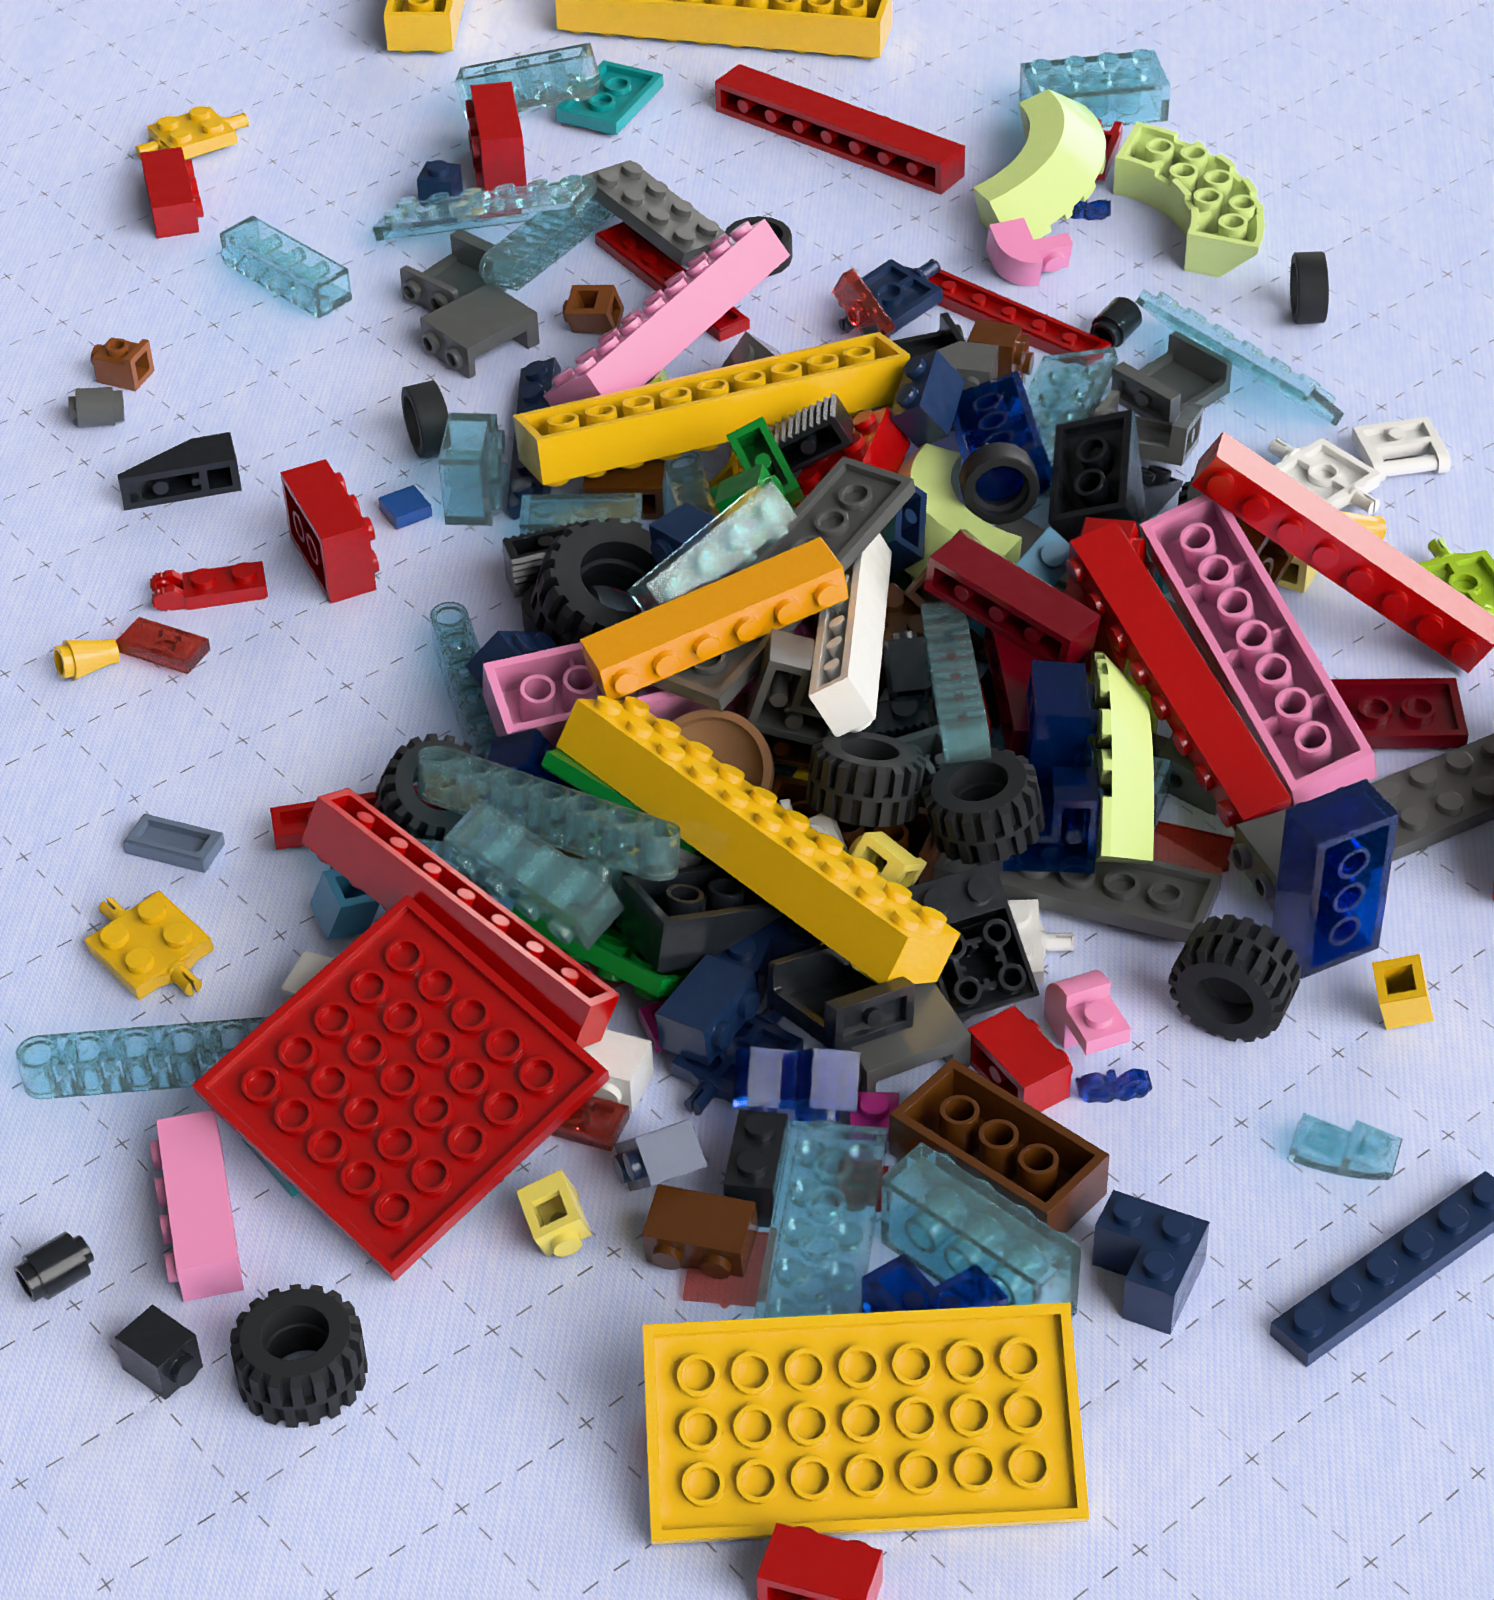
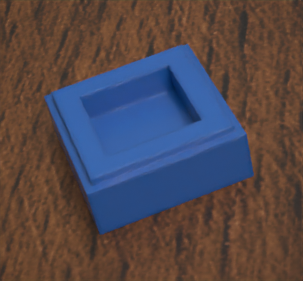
[378,485,432,529]

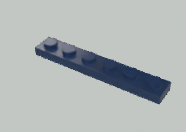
[507,357,561,520]
[1270,1170,1494,1367]

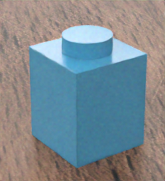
[310,869,380,940]

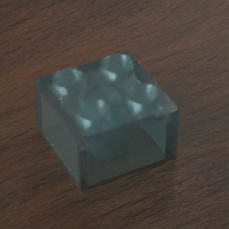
[438,413,508,526]

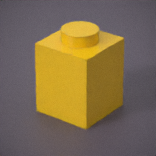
[1372,954,1434,1030]

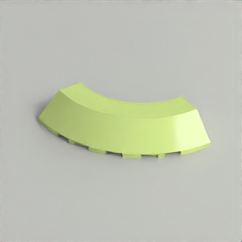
[973,89,1106,240]
[1113,122,1265,278]
[898,443,1022,582]
[1088,651,1154,864]

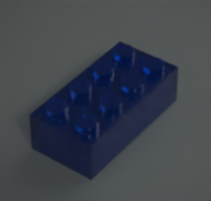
[952,370,1052,501]
[1271,779,1399,979]

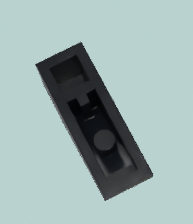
[118,432,242,511]

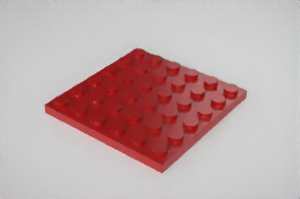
[192,894,610,1282]

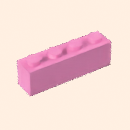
[150,1110,244,1302]

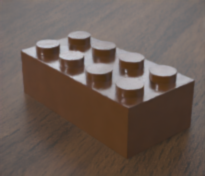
[889,1058,1110,1253]

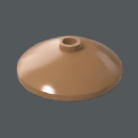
[672,709,774,792]

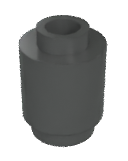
[68,387,125,427]

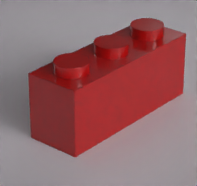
[140,147,204,239]

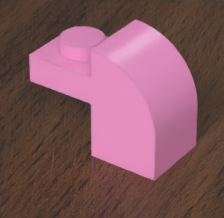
[986,218,1073,286]
[1044,970,1131,1055]

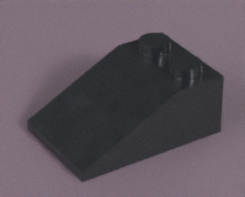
[1048,409,1145,543]
[616,864,785,973]

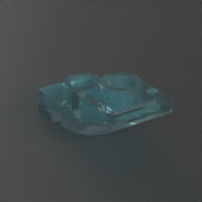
[1287,1113,1403,1180]

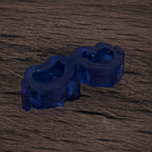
[1071,200,1111,220]
[1075,1068,1153,1103]

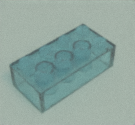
[1019,49,1171,128]
[881,1142,1081,1317]

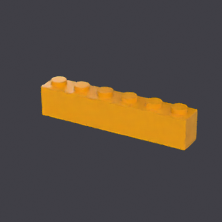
[580,536,849,700]

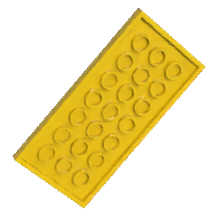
[642,1302,1089,1545]

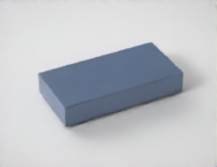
[123,813,225,873]

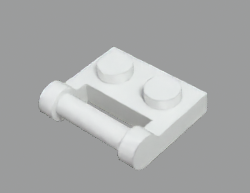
[1351,417,1451,482]

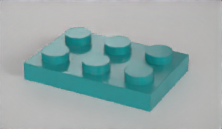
[555,60,664,135]

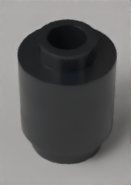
[1090,297,1142,349]
[14,1231,94,1302]

